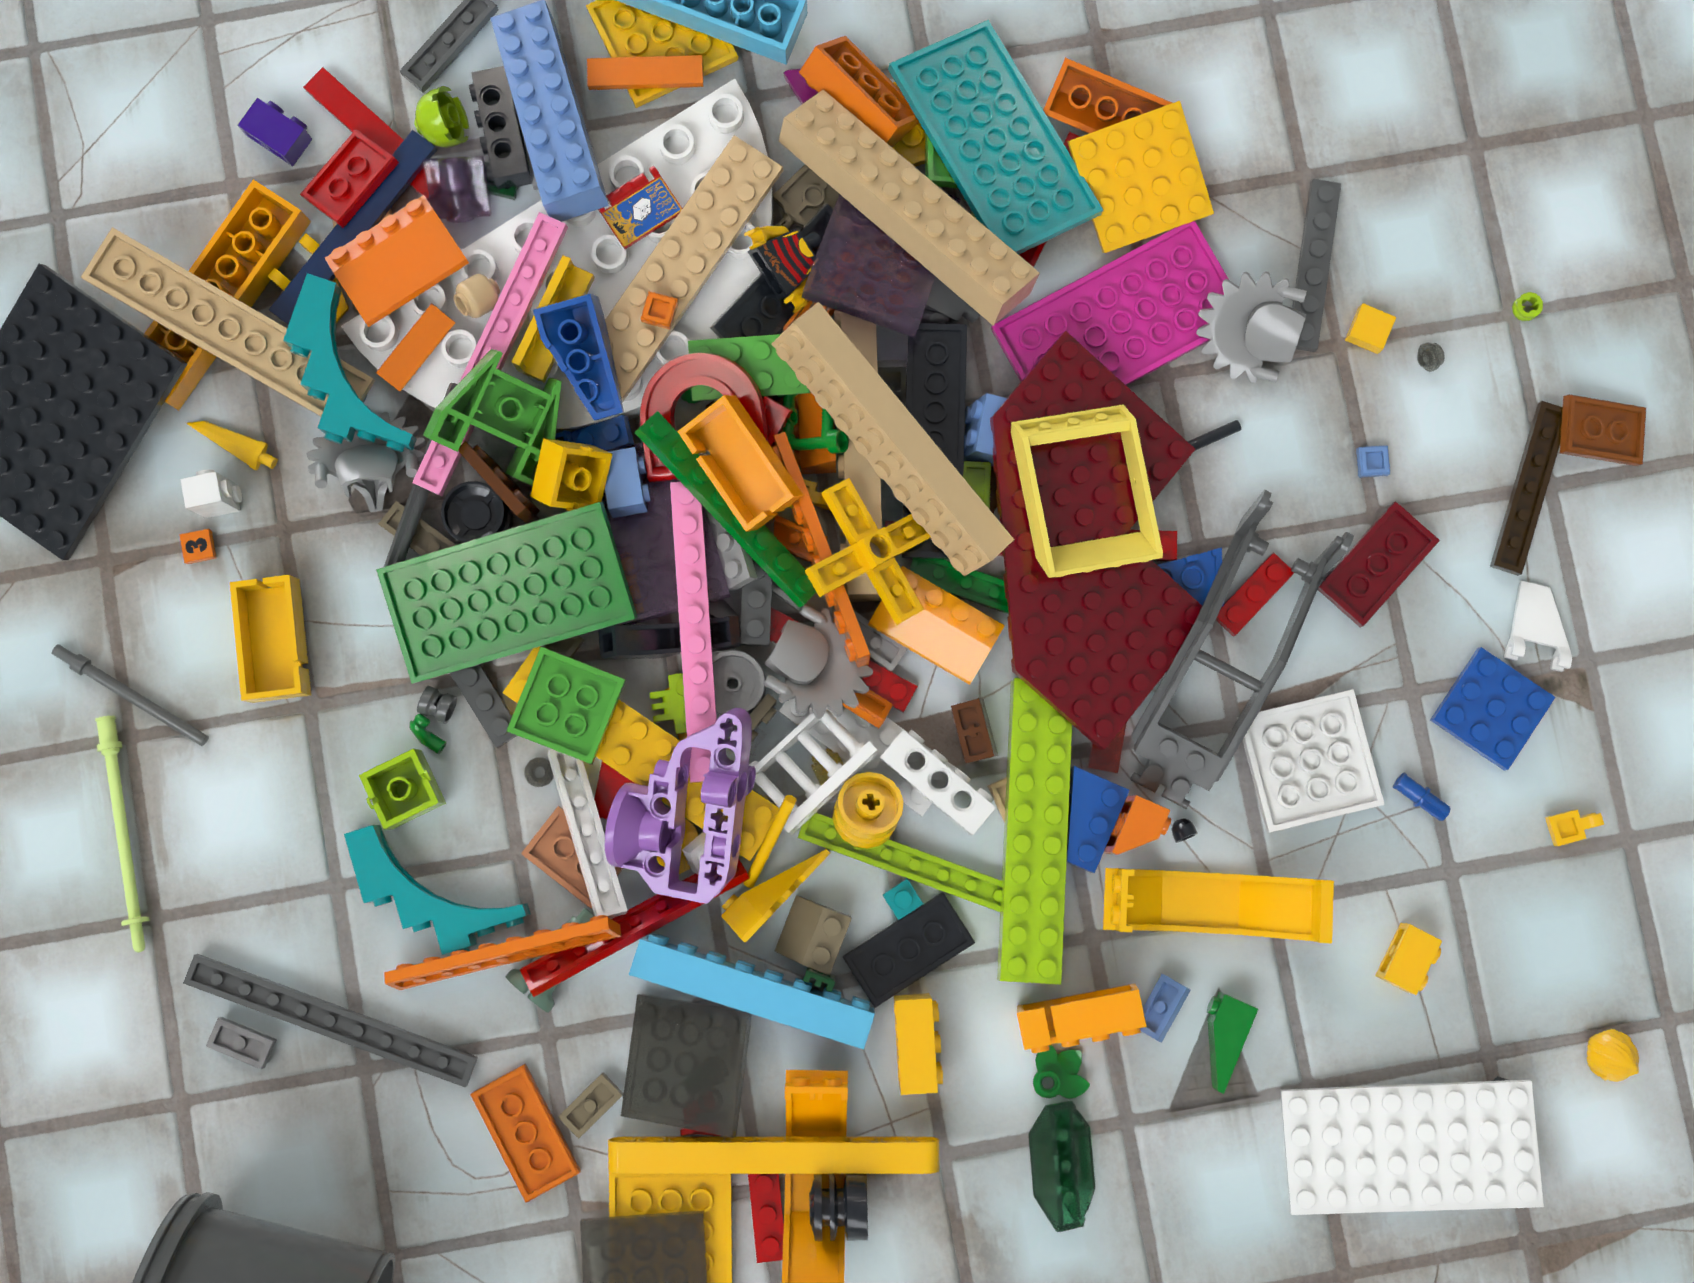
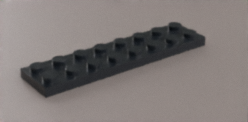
[902,323,967,559]

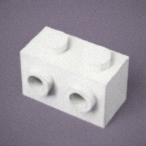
[180,469,242,518]

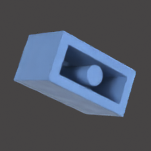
[605,447,651,518]

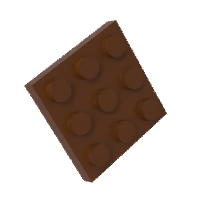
[458,441,541,524]

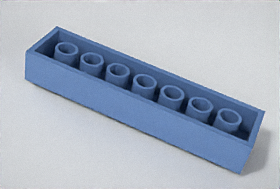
[490,0,609,222]

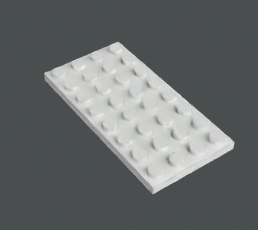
[1280,1080,1544,1215]

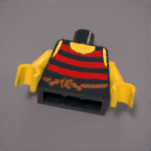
[744,226,823,313]

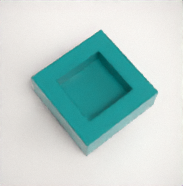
[882,879,923,920]

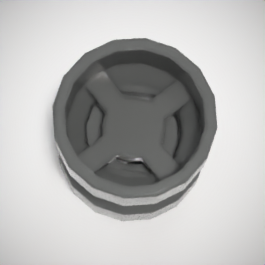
[417,685,457,724]

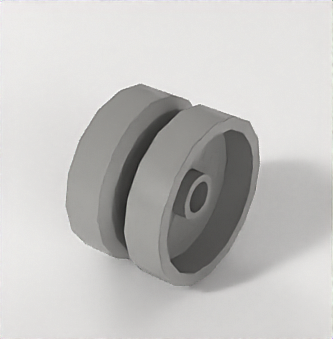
[713,650,767,715]

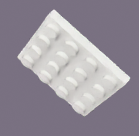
[1237,689,1385,833]

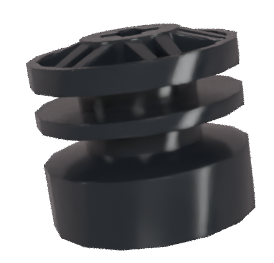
[809,1174,868,1241]

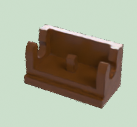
[951,698,998,764]

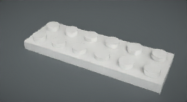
[779,698,957,816]

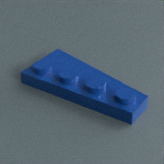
[1158,547,1224,606]

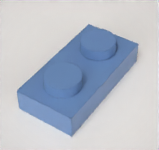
[1140,974,1191,1043]

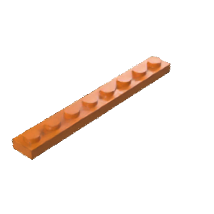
[384,915,621,990]

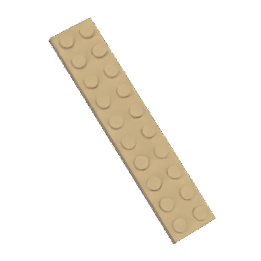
[605,135,783,403]
[80,227,375,417]

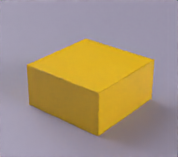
[1345,303,1396,354]

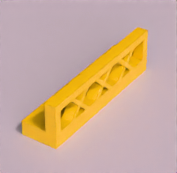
[511,255,595,383]

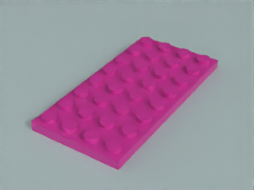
[991,221,1229,386]

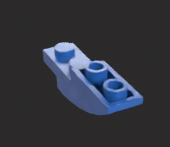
[514,415,634,452]

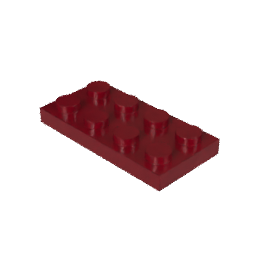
[1318,501,1440,628]

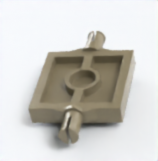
[773,165,850,229]

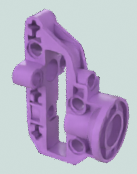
[605,708,756,904]

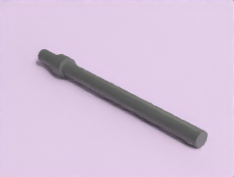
[52,644,209,746]

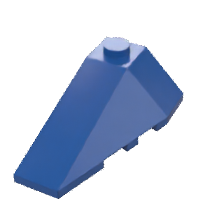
[533,294,624,420]

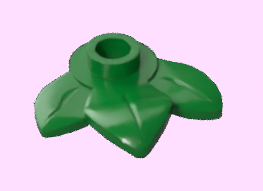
[1033,1045,1090,1099]

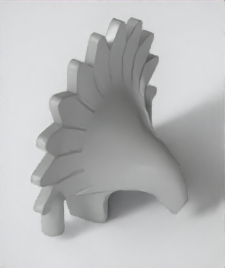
[1196,271,1307,383]
[306,412,426,512]
[763,604,873,719]

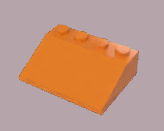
[325,195,469,327]

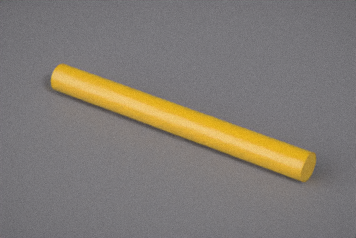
[743,795,797,888]

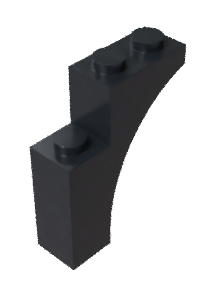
[598,616,741,660]

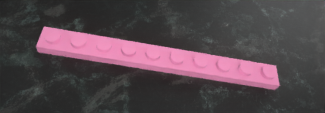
[412,212,568,496]
[670,482,717,783]

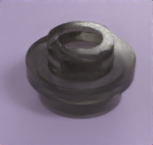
[1417,342,1445,372]
[524,757,554,787]

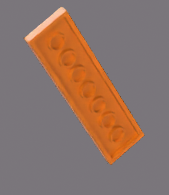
[771,432,870,668]

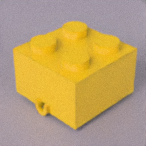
[530,438,613,511]

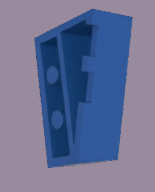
[1066,766,1130,873]

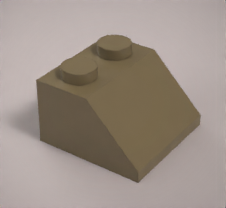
[774,895,852,975]

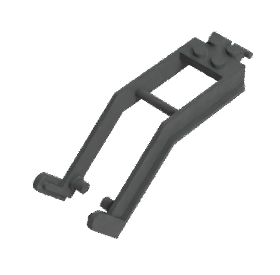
[1130,489,1354,809]

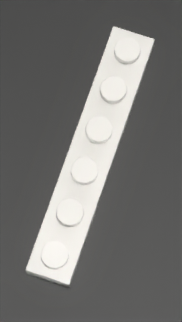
[547,749,628,918]

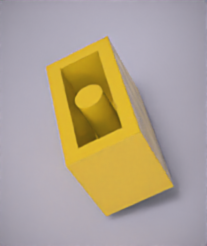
[1375,923,1442,995]

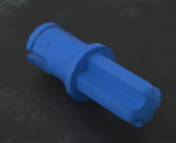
[1393,772,1451,821]

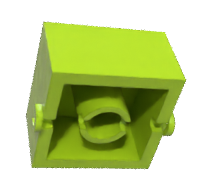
[359,748,446,830]

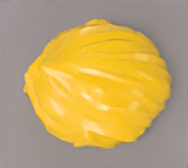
[1586,1029,1639,1082]

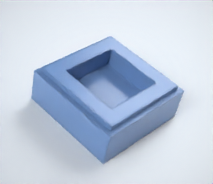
[1356,445,1390,478]

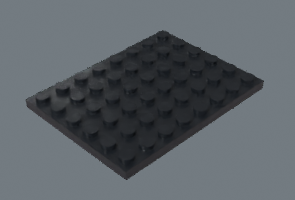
[0,263,187,560]

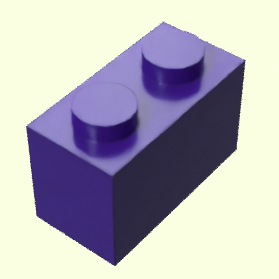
[237,98,313,167]

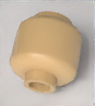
[453,273,500,318]

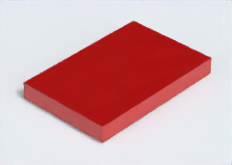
[300,129,399,228]

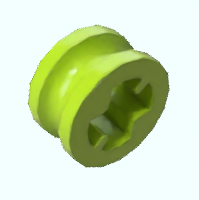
[1512,292,1543,321]

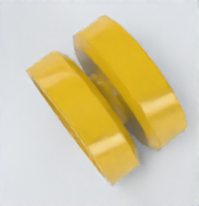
[832,772,904,849]

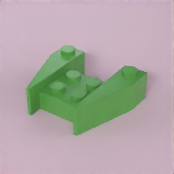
[423,349,562,486]

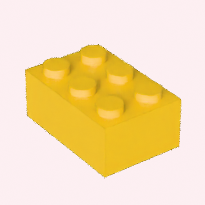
[893,993,943,1095]

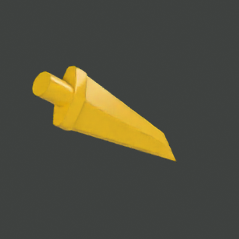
[186,421,278,470]

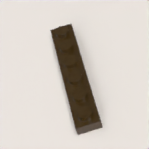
[1490,401,1563,576]

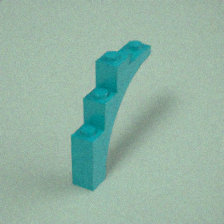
[283,273,417,452]
[344,825,531,955]

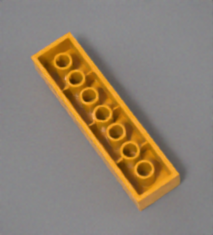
[144,179,311,411]

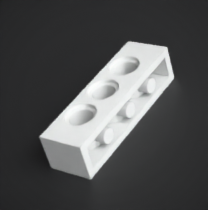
[880,730,996,835]

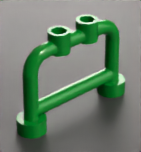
[777,394,849,454]

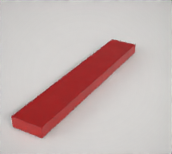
[303,67,449,202]

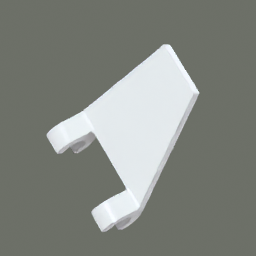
[1504,581,1572,672]

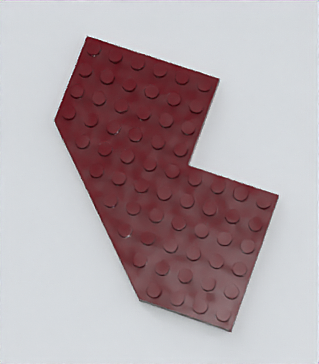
[990,331,1202,750]

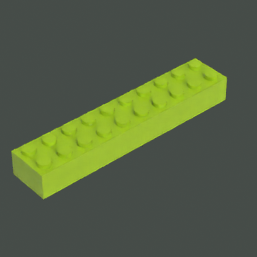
[997,678,1072,985]

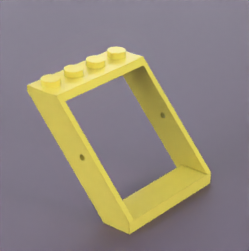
[1011,404,1163,578]

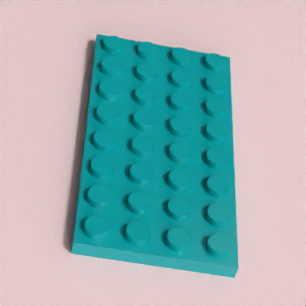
[888,20,1103,255]

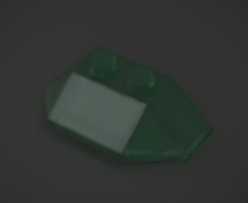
[1028,1101,1095,1232]

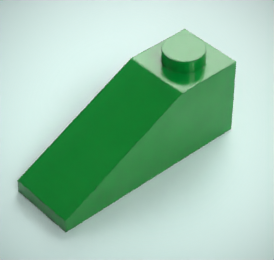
[1207,992,1258,1094]

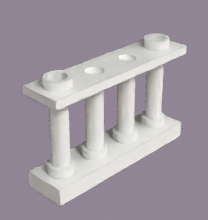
[749,707,880,835]

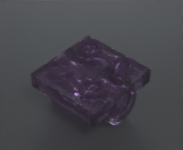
[424,156,492,223]

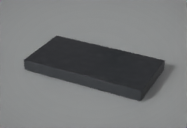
[842,892,975,1008]

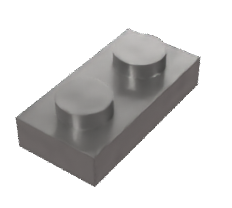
[206,1017,277,1069]

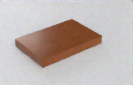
[1560,394,1646,466]

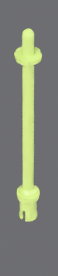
[95,716,150,953]

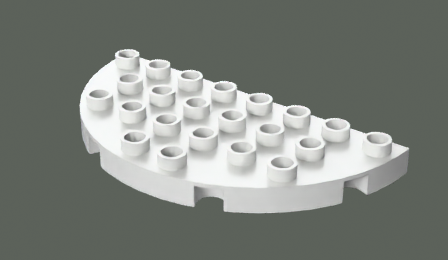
[341,79,773,433]

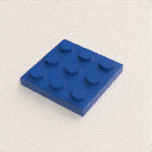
[1430,647,1556,771]

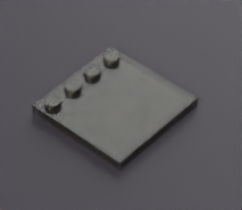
[621,994,752,1137]
[580,1210,708,1283]

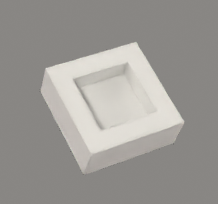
[682,832,706,875]

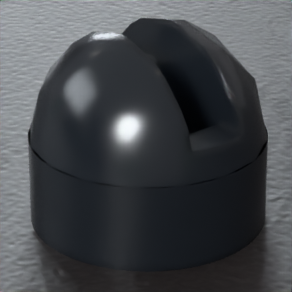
[1171,818,1198,843]

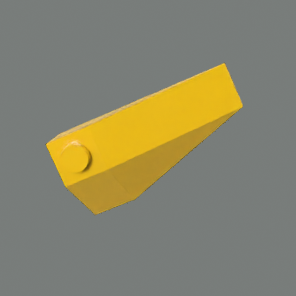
[721,849,830,943]

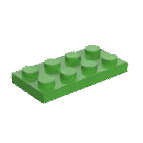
[688,334,811,401]

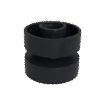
[441,481,513,543]

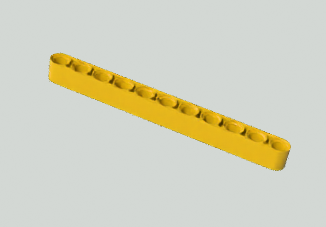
[608,1136,940,1174]

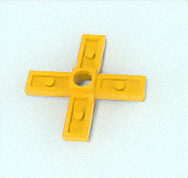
[805,478,931,625]

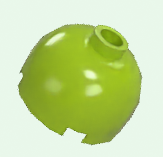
[414,86,469,148]

